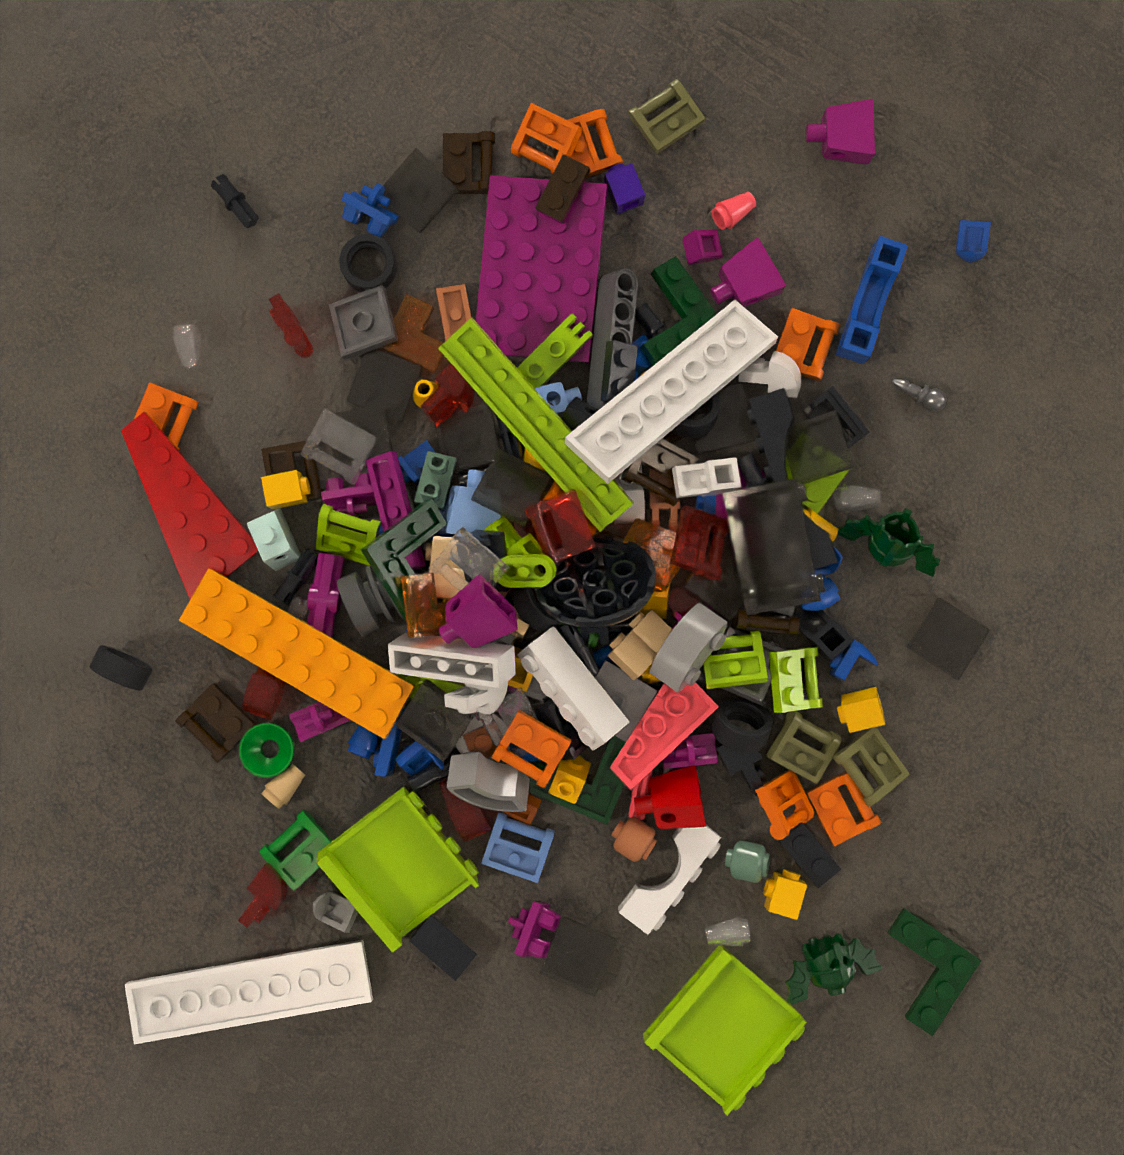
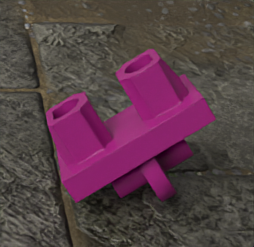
[321,473,377,517]
[289,702,351,742]
[663,733,718,769]
[508,901,561,958]

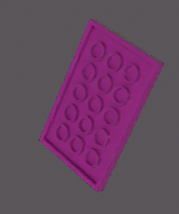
[476,175,608,364]

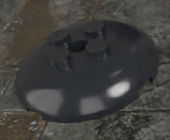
[534,535,656,628]

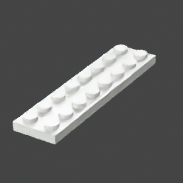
[565,300,778,484]
[125,940,373,1044]

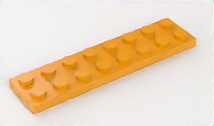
[179,568,415,739]

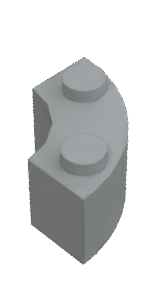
[649,603,728,693]
[446,752,530,812]

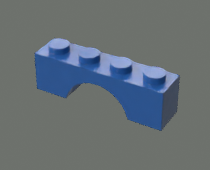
[835,236,908,364]

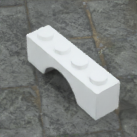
[618,825,721,935]

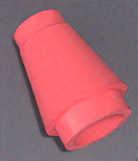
[711,191,756,230]

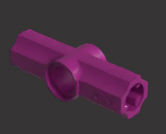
[307,553,345,637]

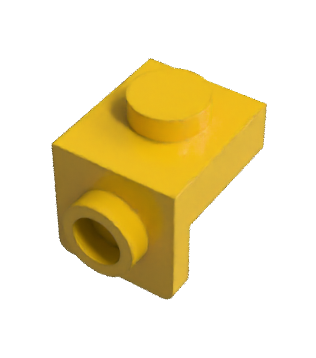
[548,756,591,804]

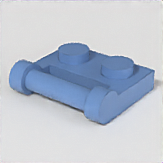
[481,811,555,883]

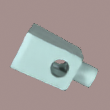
[247,509,301,571]

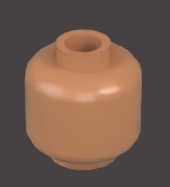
[611,817,658,862]

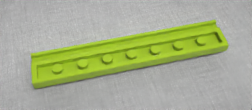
[438,317,634,532]

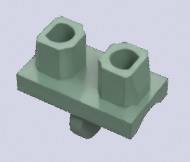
[414,451,457,510]

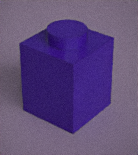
[604,163,645,215]

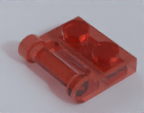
[269,293,313,358]
[524,489,596,564]
[670,505,731,580]

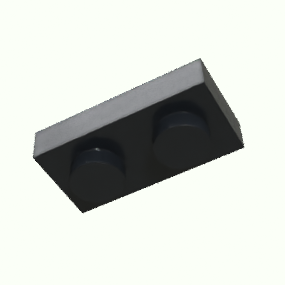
[600,340,638,403]
[778,823,841,889]

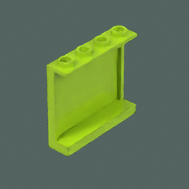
[316,786,479,953]
[643,943,807,1116]

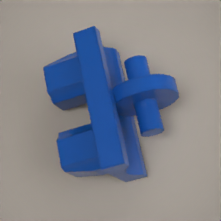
[341,183,400,237]

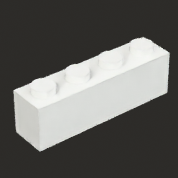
[517,626,629,751]
[388,632,516,688]

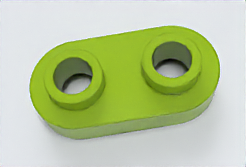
[494,554,556,588]

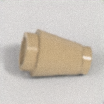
[261,764,306,809]

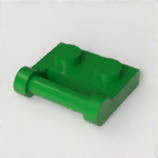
[259,809,333,891]

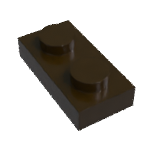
[535,154,591,224]

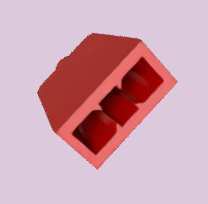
[634,766,706,829]

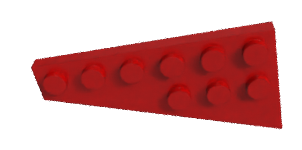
[121,412,259,599]

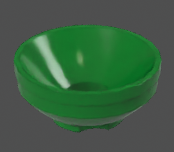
[239,723,295,778]

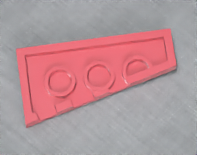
[610,682,719,790]

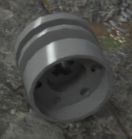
[337,565,403,637]

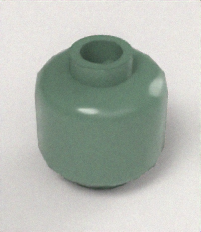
[725,840,771,883]

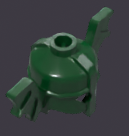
[837,508,940,577]
[785,933,882,1004]

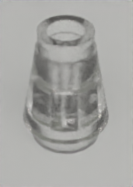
[171,324,201,368]
[834,484,881,513]
[706,916,751,947]

